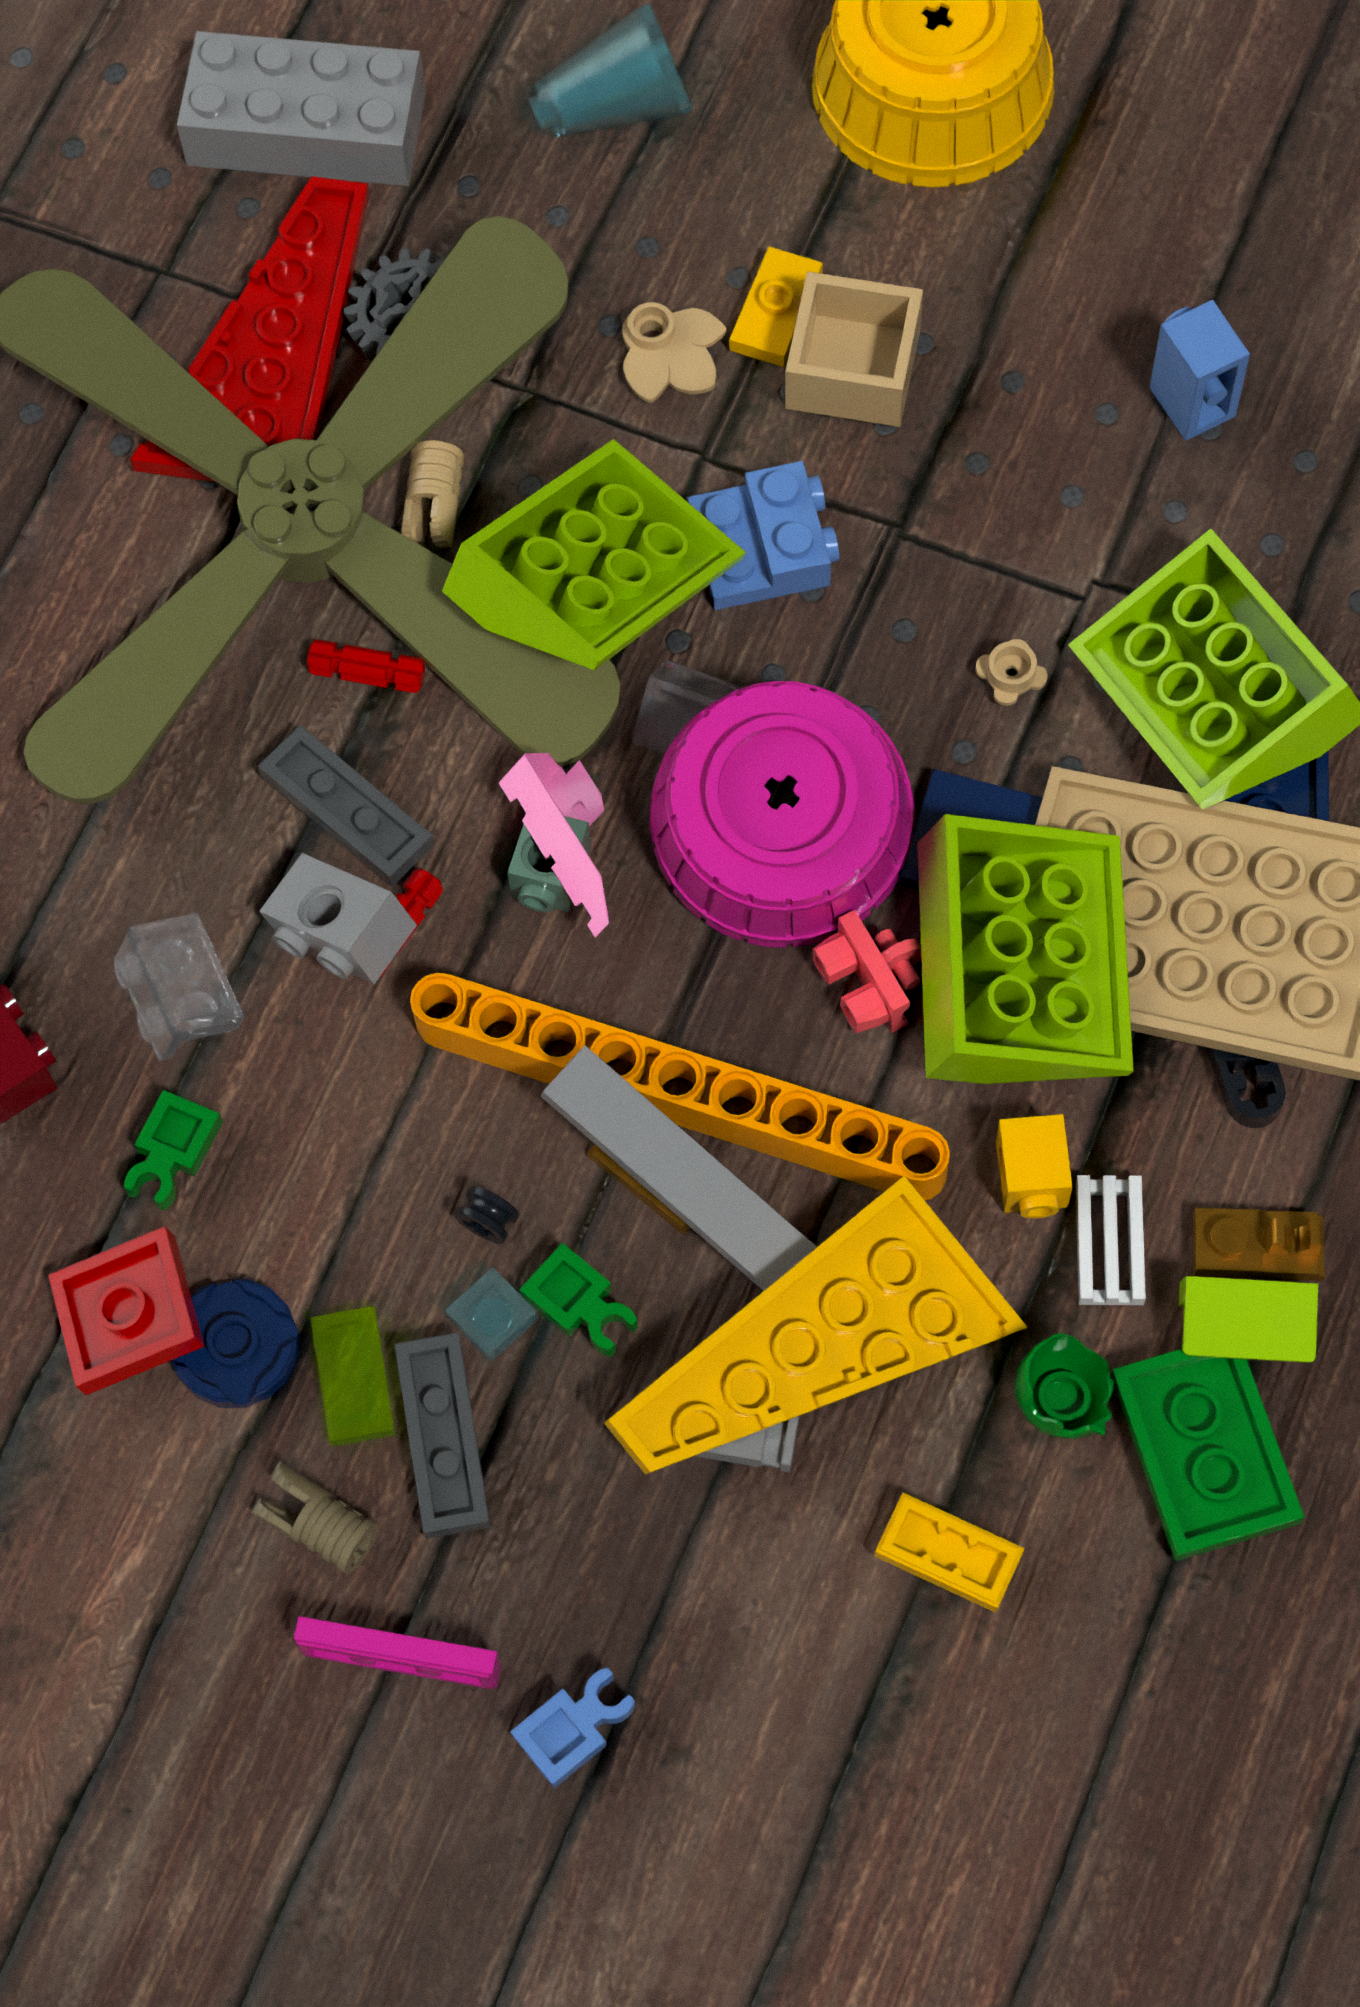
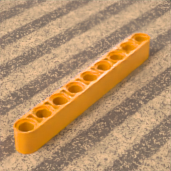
[410,973,950,1200]

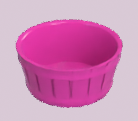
[649,681,915,948]

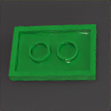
[1110,1349,1305,1561]

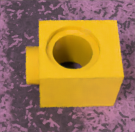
[996,1114,1073,1219]

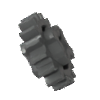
[344,248,447,362]

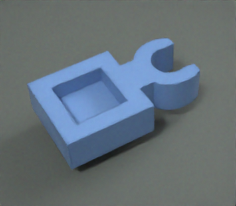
[510,1668,636,1789]

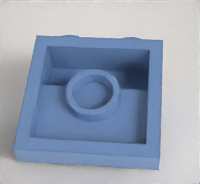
[687,461,839,610]

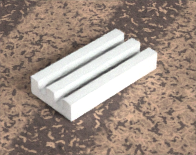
[1076,1175,1146,1305]

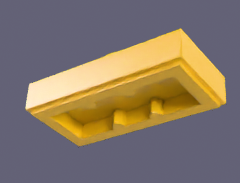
[729,247,823,367]
[875,1493,1025,1613]

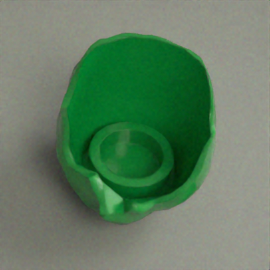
[1015,1333,1114,1439]

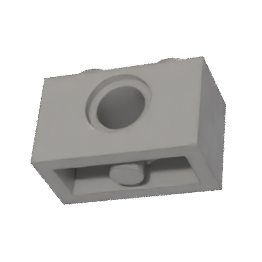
[259,853,417,985]

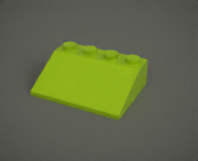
[442,439,746,670]
[1068,528,1360,810]
[917,814,1133,1084]

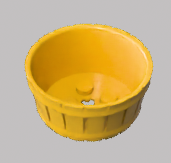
[812,0,1054,187]

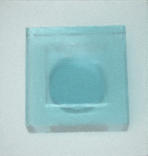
[445,1267,538,1362]

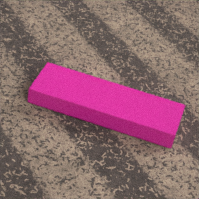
[294,1616,502,1690]

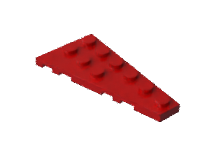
[130,176,369,482]

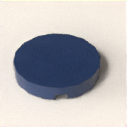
[171,1279,299,1408]

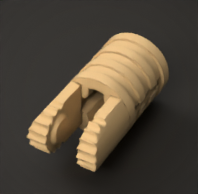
[401,440,464,549]

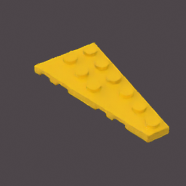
[604,1176,1028,1475]

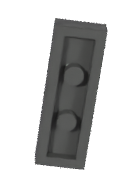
[258,725,434,887]
[394,1332,491,1539]

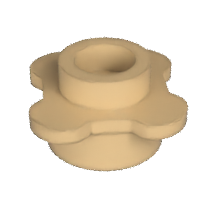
[975,639,1048,706]

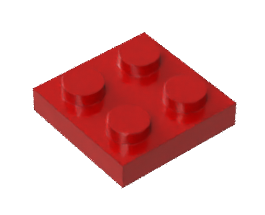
[48,1226,204,1395]

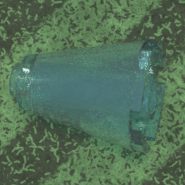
[529,3,693,137]

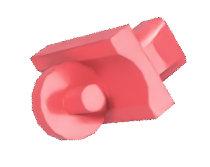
[813,910,921,1033]

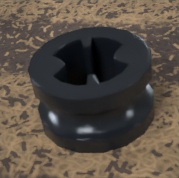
[454,1186,520,1244]

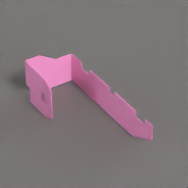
[499,753,610,937]

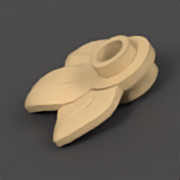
[623,302,726,403]

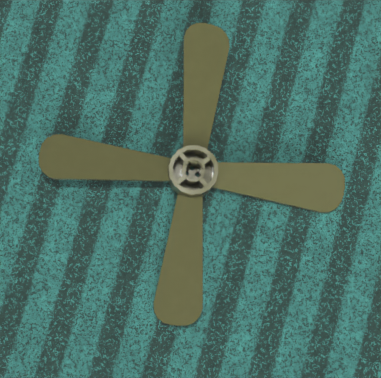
[0,216,620,804]

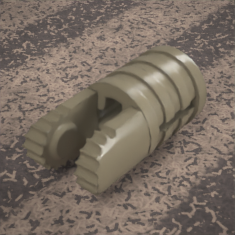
[251,1462,380,1575]

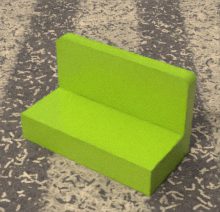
[1179,1276,1318,1363]

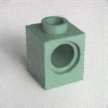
[507,816,592,913]

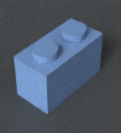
[1149,300,1250,441]

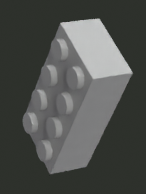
[177,31,426,186]

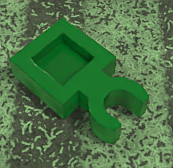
[124,1090,223,1211]
[519,1243,638,1357]

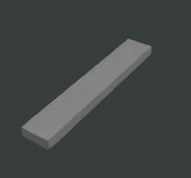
[541,1045,816,1291]

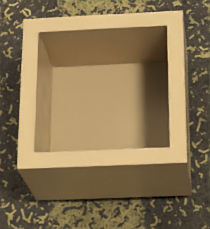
[785,271,923,427]

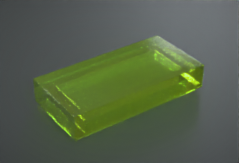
[311,1306,396,1447]

